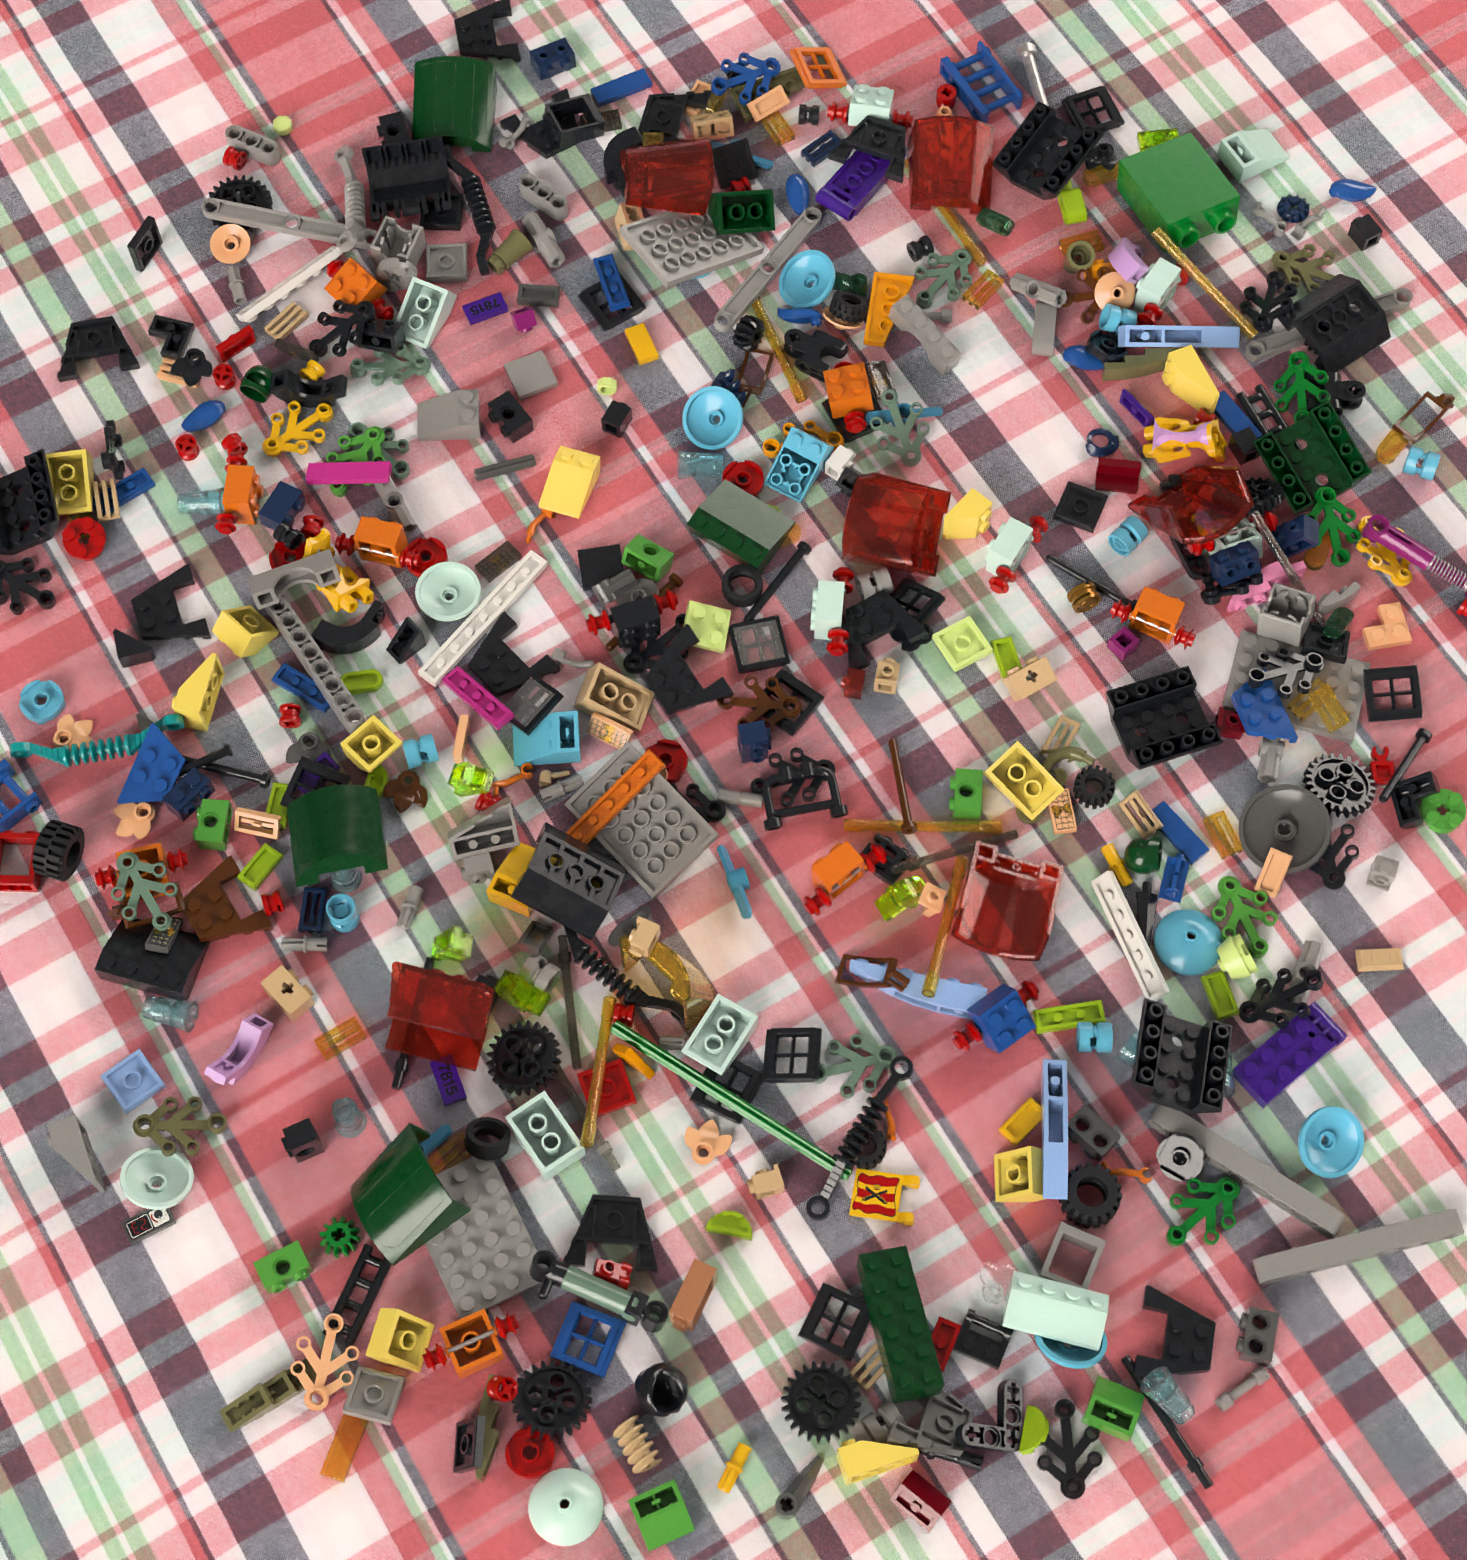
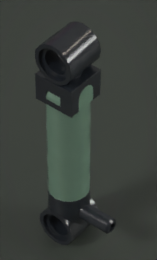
[529,1250,669,1333]

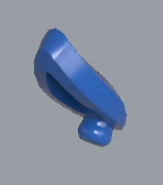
[786,173,809,215]
[1329,179,1376,202]
[777,308,823,327]
[1063,345,1104,371]
[181,400,226,432]

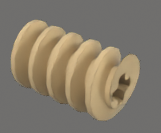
[613,1415,662,1473]

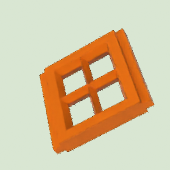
[789,47,847,89]

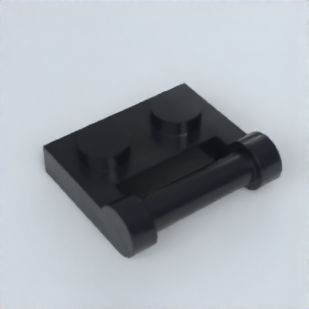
[952,1309,1014,1370]

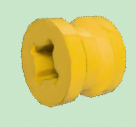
[299,359,326,381]

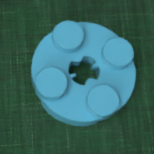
[19,680,66,725]

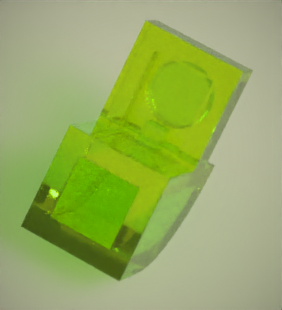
[874,876,925,921]
[494,969,552,1017]

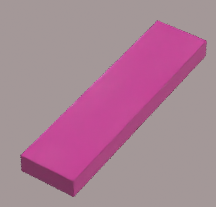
[305,461,392,485]
[441,666,515,731]

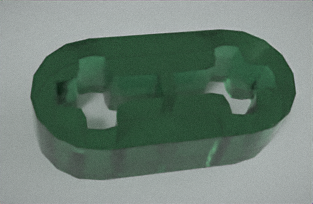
[976,208,1015,236]
[1323,607,1354,639]

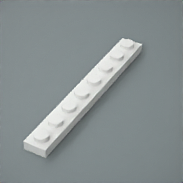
[418,550,548,687]

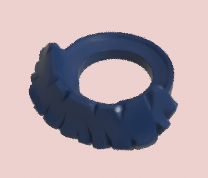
[1085,428,1120,458]

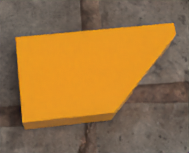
[612,1043,655,1080]

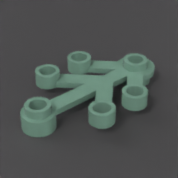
[915,249,972,309]
[350,344,431,386]
[870,389,930,467]
[348,422,410,480]
[111,852,178,932]
[813,1034,898,1099]

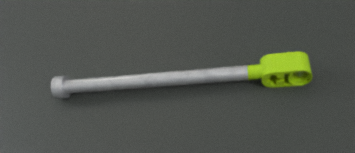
[1016,43,1087,225]

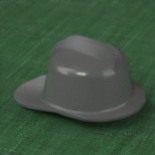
[608,906,657,946]

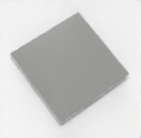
[426,243,468,283]
[504,350,558,400]
[343,1365,406,1426]

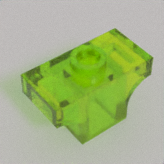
[1137,128,1179,152]
[447,762,495,797]
[431,926,474,963]

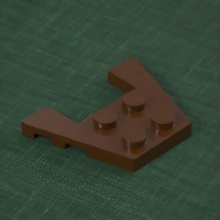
[183,856,273,942]

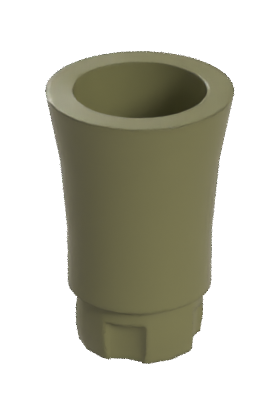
[486,229,533,275]
[1063,241,1095,274]

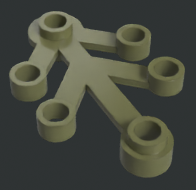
[1272,244,1343,294]
[133,1096,227,1157]

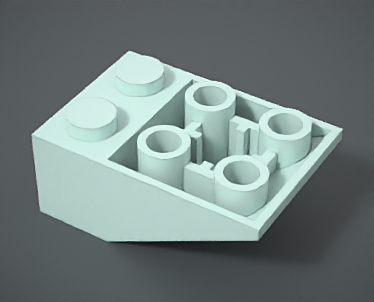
[1217,129,1290,183]

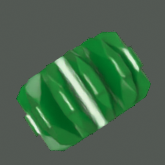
[319,1216,361,1258]

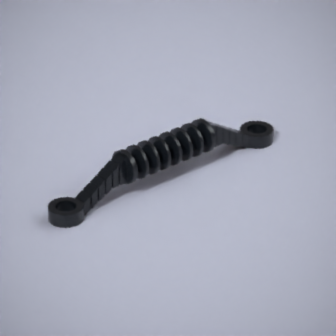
[444,143,496,276]
[559,923,691,1024]
[806,1056,913,1221]

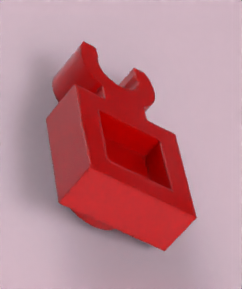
[1369,746,1395,785]

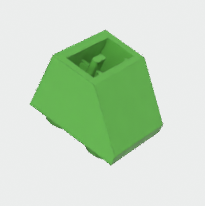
[1081,1375,1145,1442]
[628,1479,695,1552]

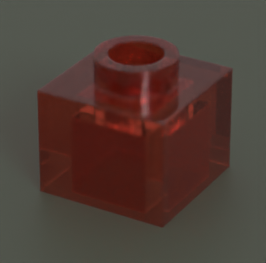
[840,668,866,700]

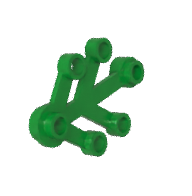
[1273,351,1331,423]
[1307,486,1361,567]
[1166,1177,1240,1247]

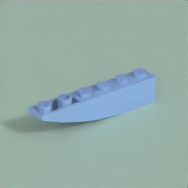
[1118,325,1240,348]
[849,958,988,1020]
[1041,1059,1068,1200]

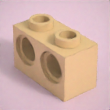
[689,110,735,143]

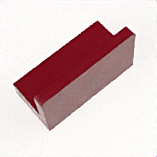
[1095,457,1142,494]
[889,1470,952,1532]

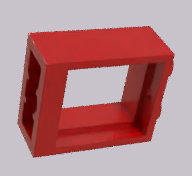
[0,830,41,892]

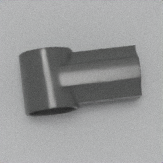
[592,568,638,606]

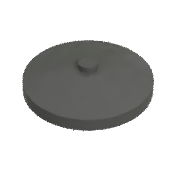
[1238,784,1332,875]

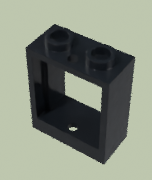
[542,93,605,147]

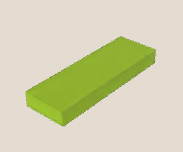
[1032,1000,1106,1034]

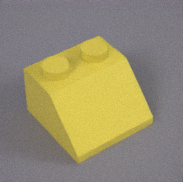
[942,488,993,540]
[212,605,280,658]
[340,715,403,773]
[994,1146,1045,1202]
[365,1308,434,1372]

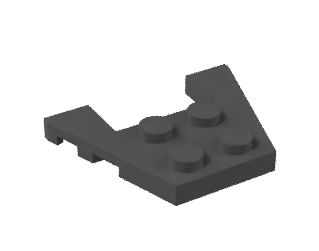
[886,1390,975,1457]

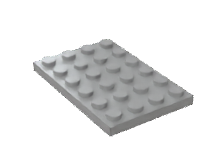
[619,197,764,288]
[1222,630,1371,744]
[565,741,720,899]
[425,1157,545,1319]

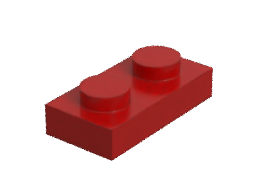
[931,1316,962,1373]

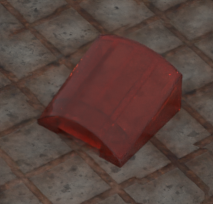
[907,116,994,215]
[620,135,714,216]
[1127,465,1254,545]
[842,472,951,577]
[951,840,1064,961]

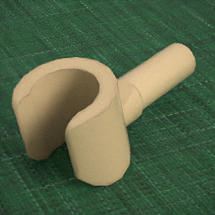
[539,770,570,787]

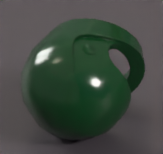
[239,365,274,403]
[1124,835,1162,874]

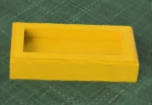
[624,323,659,365]
[998,1097,1042,1147]

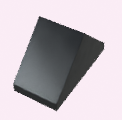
[386,617,426,664]
[113,628,156,668]

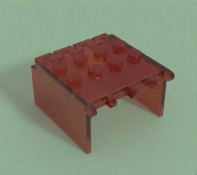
[385,962,494,1072]

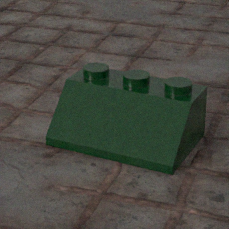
[707,189,775,235]

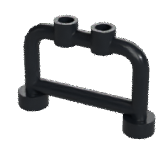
[762,762,849,831]

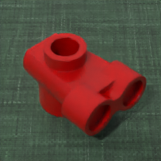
[592,1258,632,1290]

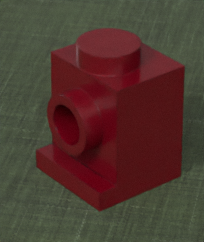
[1215,707,1246,740]

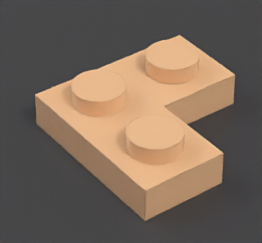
[1362,602,1412,651]

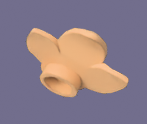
[53,714,94,749]
[113,802,156,840]
[684,1119,732,1165]

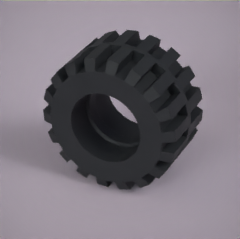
[32,820,85,882]
[1059,1163,1122,1229]

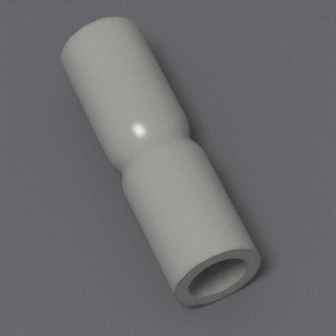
[717,789,763,808]

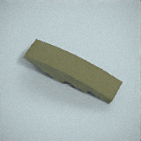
[1102,348,1180,381]
[219,1358,317,1433]
[476,1374,501,1483]

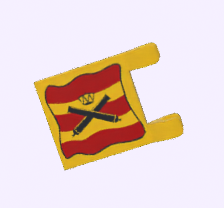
[849,1168,920,1226]

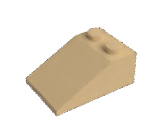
[573,662,655,732]

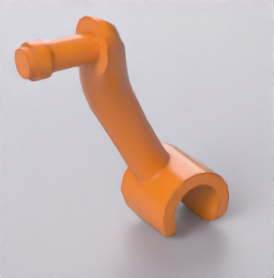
[525,509,555,543]
[492,763,533,797]
[873,1095,896,1141]
[1101,1160,1153,1184]

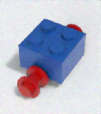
[952,980,1039,1054]

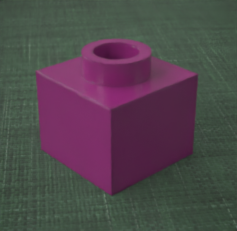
[510,306,537,333]
[1107,626,1140,661]

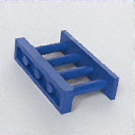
[939,41,1023,127]
[0,759,43,832]

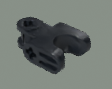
[784,329,848,383]
[1304,371,1366,416]

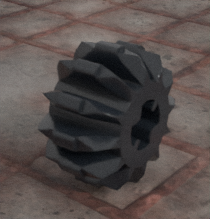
[732,315,765,352]

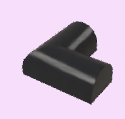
[148,315,195,360]
[1391,771,1440,829]

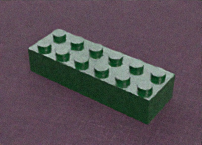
[856,1246,945,1404]

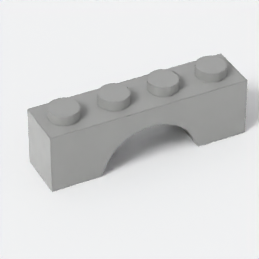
[888,294,962,376]
[247,549,341,610]

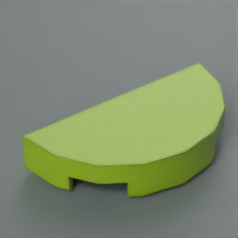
[364,764,389,799]
[705,1211,752,1241]
[1019,1405,1049,1455]

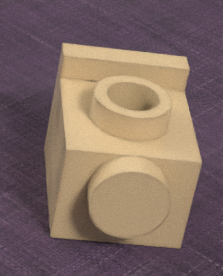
[874,658,900,695]
[629,916,661,958]
[747,1164,784,1200]

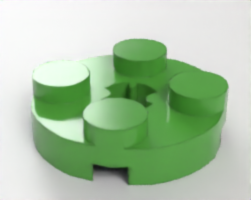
[1419,789,1466,833]

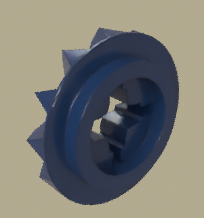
[1277,194,1310,223]

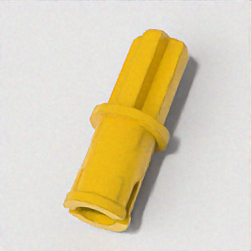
[1100,843,1133,887]
[717,1442,752,1493]

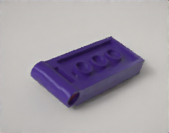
[815,150,906,221]
[1231,1001,1348,1109]

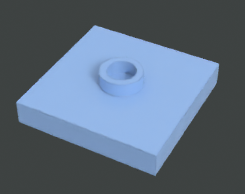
[100,1048,166,1114]

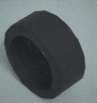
[722,564,763,608]
[464,1117,511,1161]

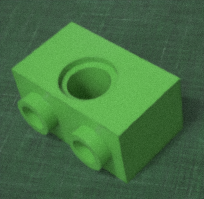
[621,534,674,583]
[949,768,983,820]
[193,799,233,851]
[253,1240,313,1294]

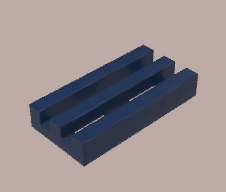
[801,130,841,167]
[298,887,328,934]

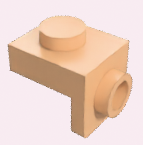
[918,882,947,918]

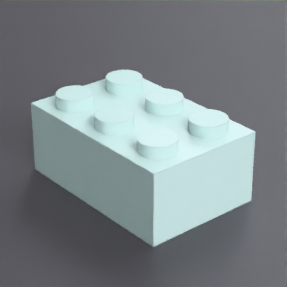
[505,1090,586,1181]

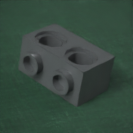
[1068,1104,1121,1162]
[1236,1306,1279,1366]

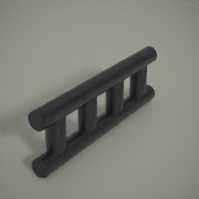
[1236,384,1303,450]
[322,1244,392,1346]

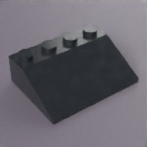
[94,918,211,1002]

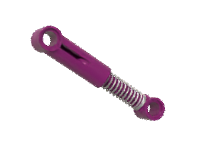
[1362,514,1467,598]

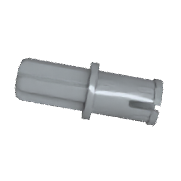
[227,266,247,305]
[539,774,584,803]
[396,885,424,930]
[281,935,328,953]
[659,1034,690,1051]

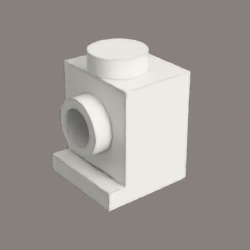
[825,445,856,481]

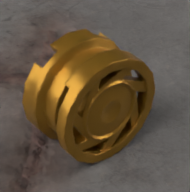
[1067,581,1102,613]

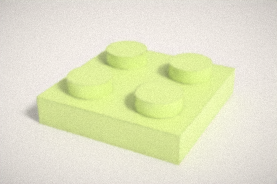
[684,600,731,654]
[932,616,993,672]

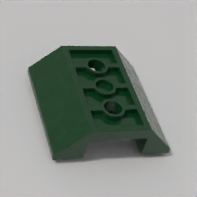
[1252,400,1372,515]

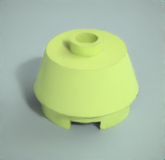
[1216,933,1258,979]

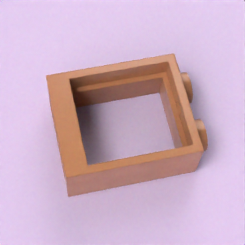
[669,1259,717,1332]

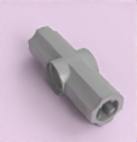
[522,212,565,268]
[1009,272,1067,308]
[373,477,417,535]
[1256,737,1285,783]
[1287,940,1325,1011]

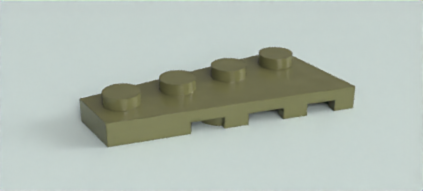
[730,67,805,123]

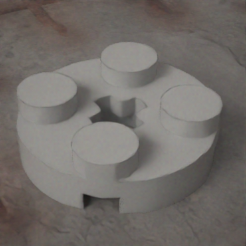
[376,258,418,292]

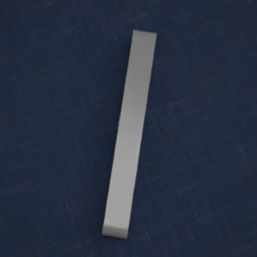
[264,594,365,734]
[1148,1104,1345,1238]
[1252,1209,1465,1285]

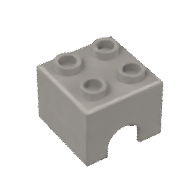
[370,216,427,267]
[1257,582,1316,647]

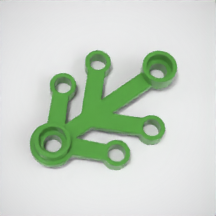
[326,426,386,497]
[1211,876,1278,958]

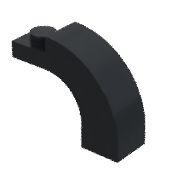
[603,126,644,197]
[270,369,348,408]
[311,600,385,654]

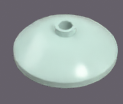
[415,562,481,621]
[120,1146,194,1210]
[528,1468,604,1546]

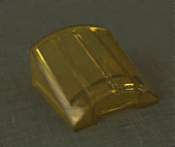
[619,935,716,1031]

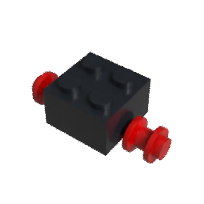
[585,589,679,648]

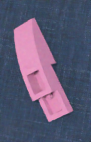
[1227,560,1307,613]

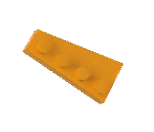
[863,272,915,347]

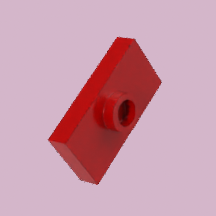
[215,325,257,363]

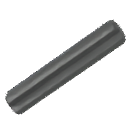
[474,454,536,481]

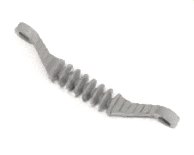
[334,145,366,252]

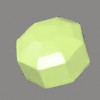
[273,116,293,136]
[597,377,617,395]

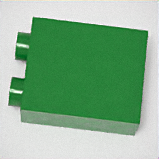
[1117,132,1240,253]

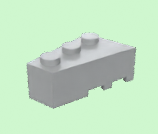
[448,796,520,860]

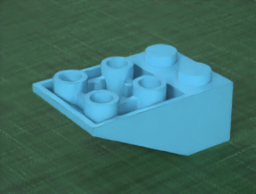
[764,427,834,503]
[513,711,581,766]

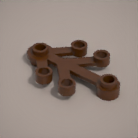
[1061,267,1136,324]
[716,675,802,732]

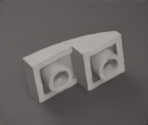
[1316,581,1361,616]

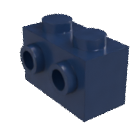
[529,37,576,81]
[258,481,306,531]
[1271,514,1319,559]
[1209,540,1261,587]
[737,720,772,763]
[162,767,215,822]

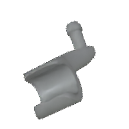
[499,116,535,149]
[1253,202,1286,238]
[1290,207,1326,241]
[551,648,594,669]

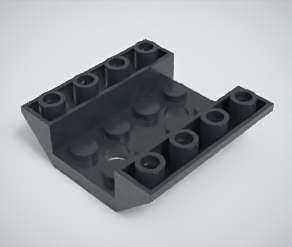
[992,101,1104,200]
[1277,274,1391,372]
[0,449,60,555]
[1106,666,1223,770]
[510,822,625,940]
[1131,998,1233,1114]

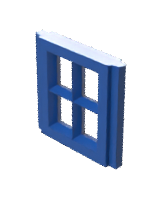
[550,1302,626,1378]

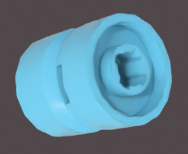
[1099,303,1137,334]
[1402,446,1441,481]
[1107,516,1149,556]
[402,733,440,769]
[326,893,360,932]
[1076,1022,1113,1053]

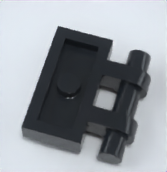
[860,833,915,888]

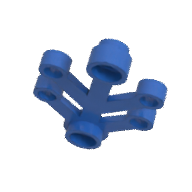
[711,52,781,105]

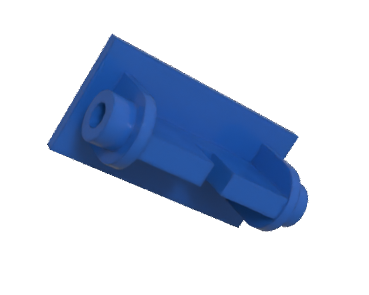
[1158,853,1190,903]

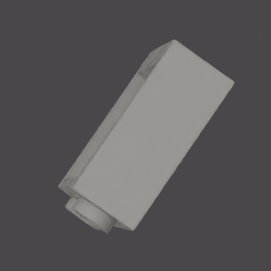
[1039,1222,1106,1289]

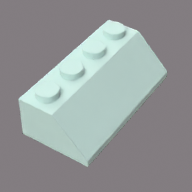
[1002,1271,1109,1351]

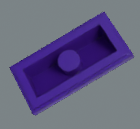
[1119,388,1155,427]

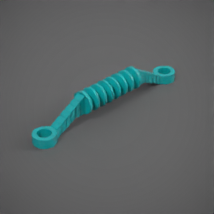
[10,714,185,767]

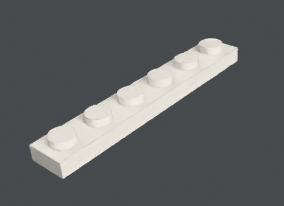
[235,246,343,323]
[1091,871,1170,1001]

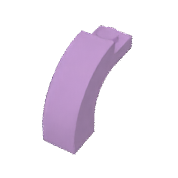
[1108,238,1149,284]
[204,1013,273,1085]

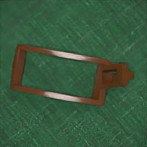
[737,349,774,408]
[1392,391,1455,444]
[107,882,185,929]
[835,954,910,993]

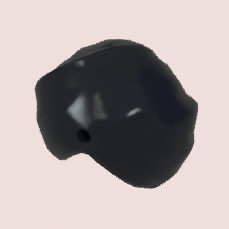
[635,1362,689,1417]

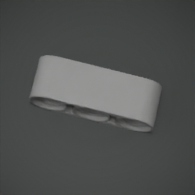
[225,125,281,166]
[519,173,569,221]
[1031,301,1057,356]

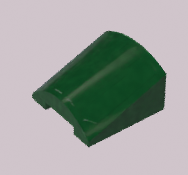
[412,56,497,152]
[287,784,388,887]
[351,1123,471,1266]

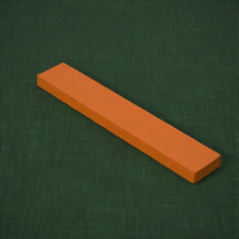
[566,749,666,844]

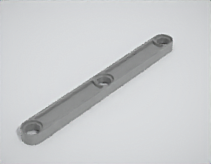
[201,198,378,250]
[714,207,822,332]
[1245,288,1413,362]

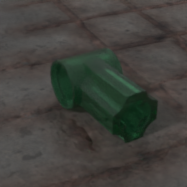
[832,271,868,298]

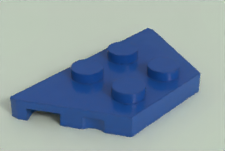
[1231,668,1298,743]
[117,723,186,804]

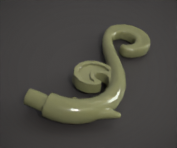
[1016,746,1096,824]

